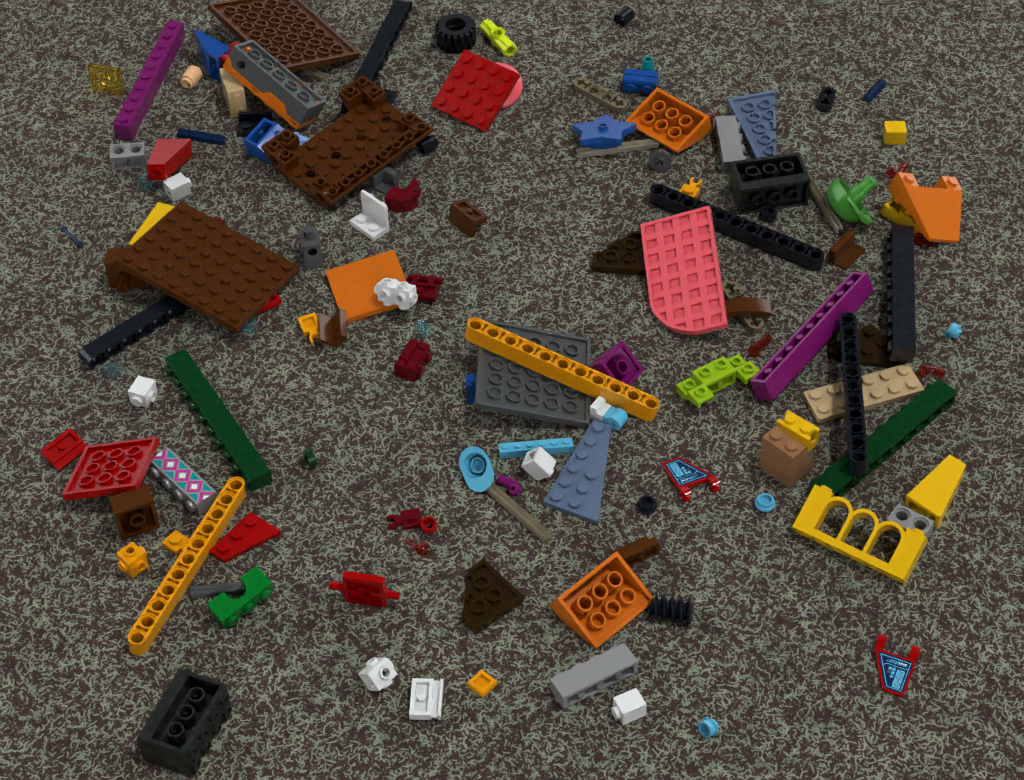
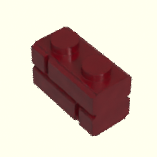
[394,339,433,382]

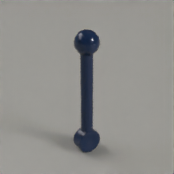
[60,226,84,248]

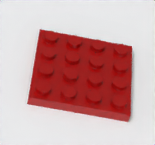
[431,49,520,133]
[62,436,160,501]

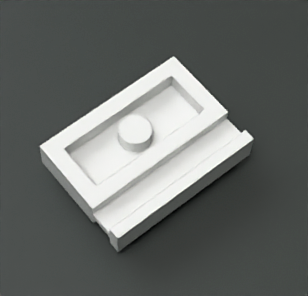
[409,678,444,720]

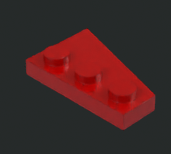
[209,512,281,564]

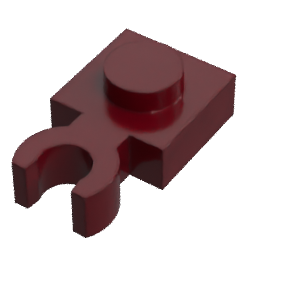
[386,508,422,531]

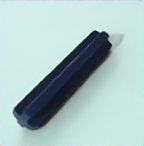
[177,128,226,145]

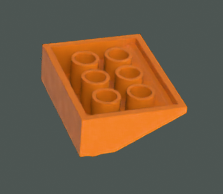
[625,87,712,153]
[549,551,653,649]

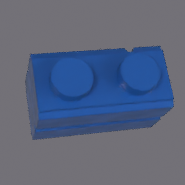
[623,68,659,95]

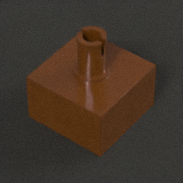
[104,248,147,293]
[108,485,161,540]

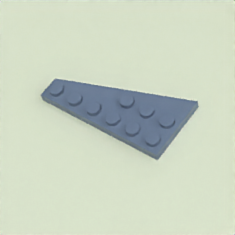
[727,90,776,158]
[543,419,611,525]

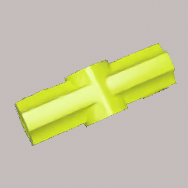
[479,19,517,57]

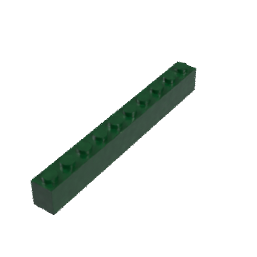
[164,349,273,492]
[809,379,957,497]

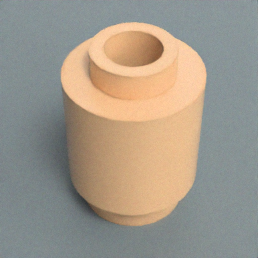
[180,65,203,89]

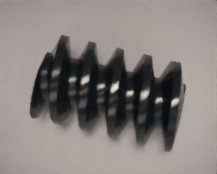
[649,592,694,625]

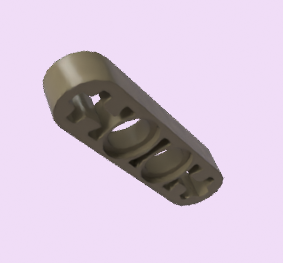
[574,77,627,113]
[722,281,764,334]

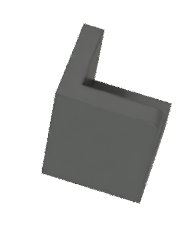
[371,166,399,195]

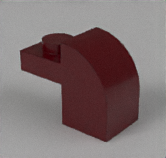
[385,179,421,212]

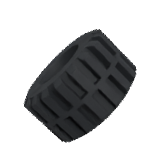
[435,13,476,54]

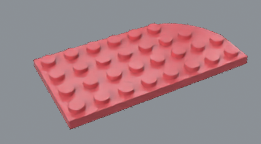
[640,206,729,335]

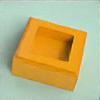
[467,669,497,698]

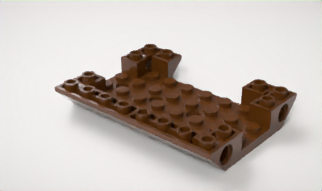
[262,75,434,207]

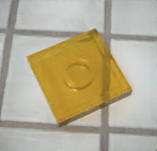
[87,63,125,96]

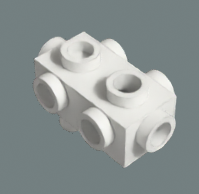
[374,278,418,310]

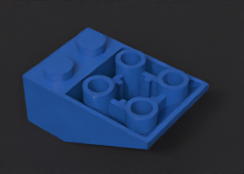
[194,29,229,82]
[243,118,303,165]

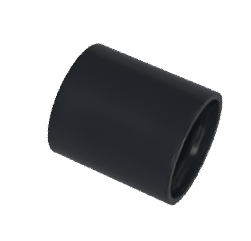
[614,6,635,27]
[415,134,438,155]

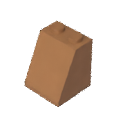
[759,426,815,488]

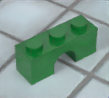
[207,566,274,629]

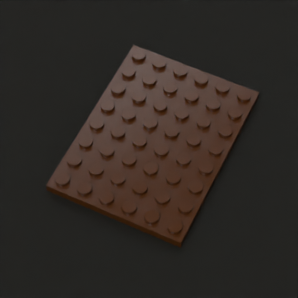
[208,0,360,72]
[115,201,300,334]

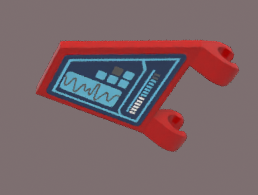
[661,457,720,502]
[874,634,921,698]

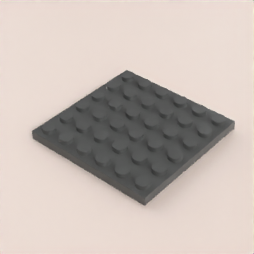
[474,318,591,429]

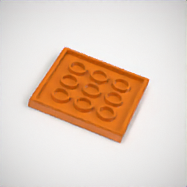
[325,250,407,323]

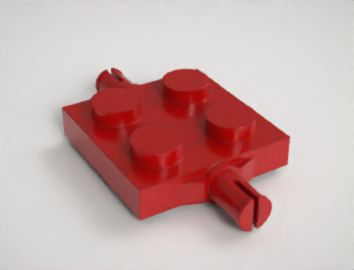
[329,571,400,608]

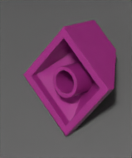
[588,340,644,385]

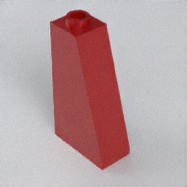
[147,139,192,180]

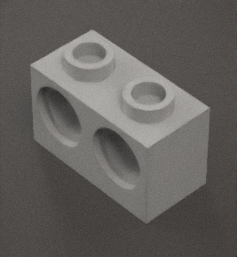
[110,142,147,170]
[886,503,935,540]

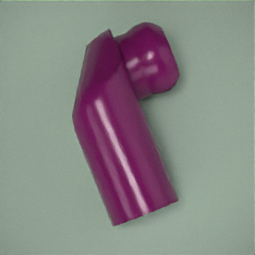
[497,475,521,496]

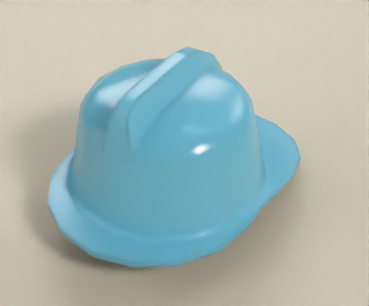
[459,446,494,492]

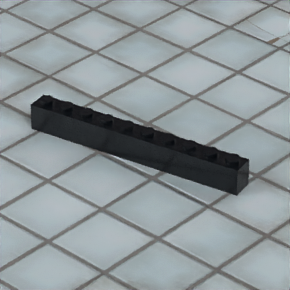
[886,224,916,363]

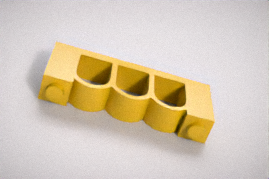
[792,485,928,584]

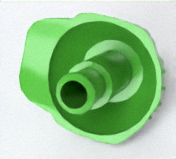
[826,175,878,225]

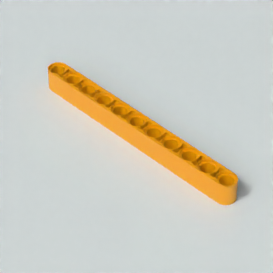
[464,317,660,421]
[127,476,246,656]

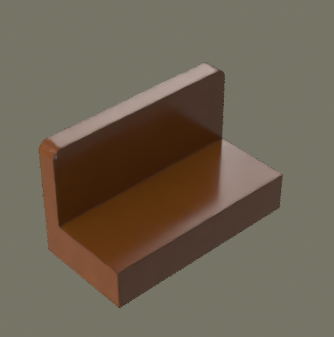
[448,199,487,238]
[828,230,866,270]
[317,308,347,348]
[612,536,660,567]

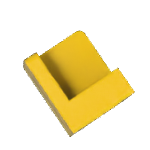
[883,121,907,144]

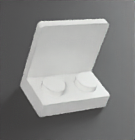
[349,190,389,241]

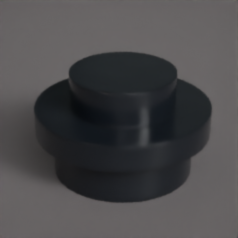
[759,206,777,222]
[637,495,657,514]

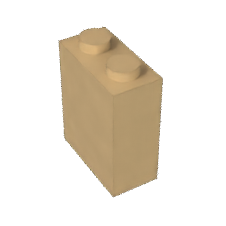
[219,68,248,118]

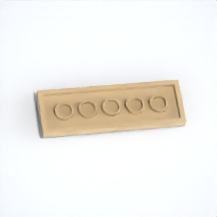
[802,363,925,423]

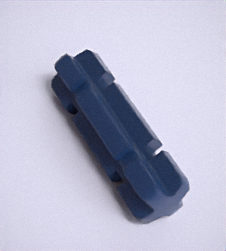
[863,79,886,103]

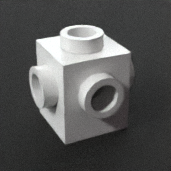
[358,657,397,691]

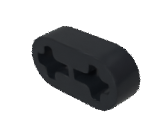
[817,87,836,112]

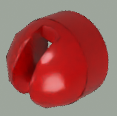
[421,516,438,534]

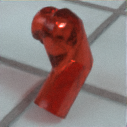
[885,162,908,179]
[748,333,773,358]
[917,364,947,379]

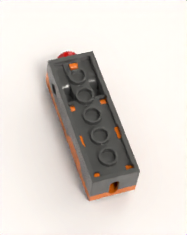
[223,39,326,129]

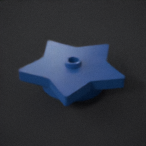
[572,114,637,149]

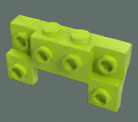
[676,354,760,408]

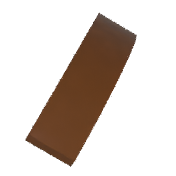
[725,297,772,319]

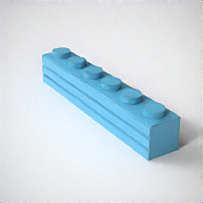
[499,437,573,459]

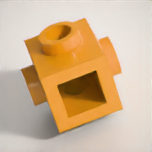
[116,542,149,578]

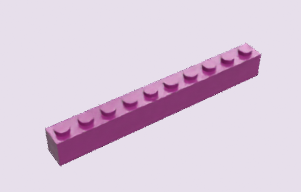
[113,21,186,141]
[750,272,874,401]

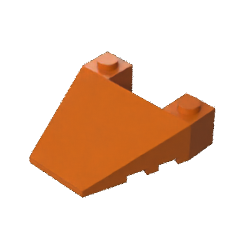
[888,172,962,243]

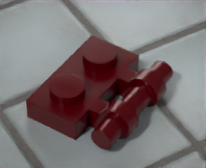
[407,273,444,303]

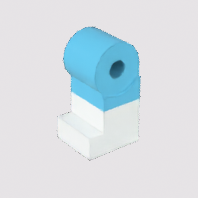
[590,396,629,431]

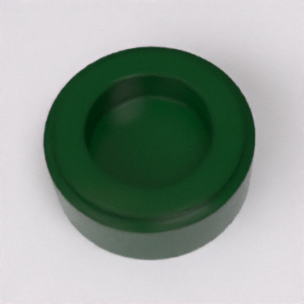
[302,448,318,468]

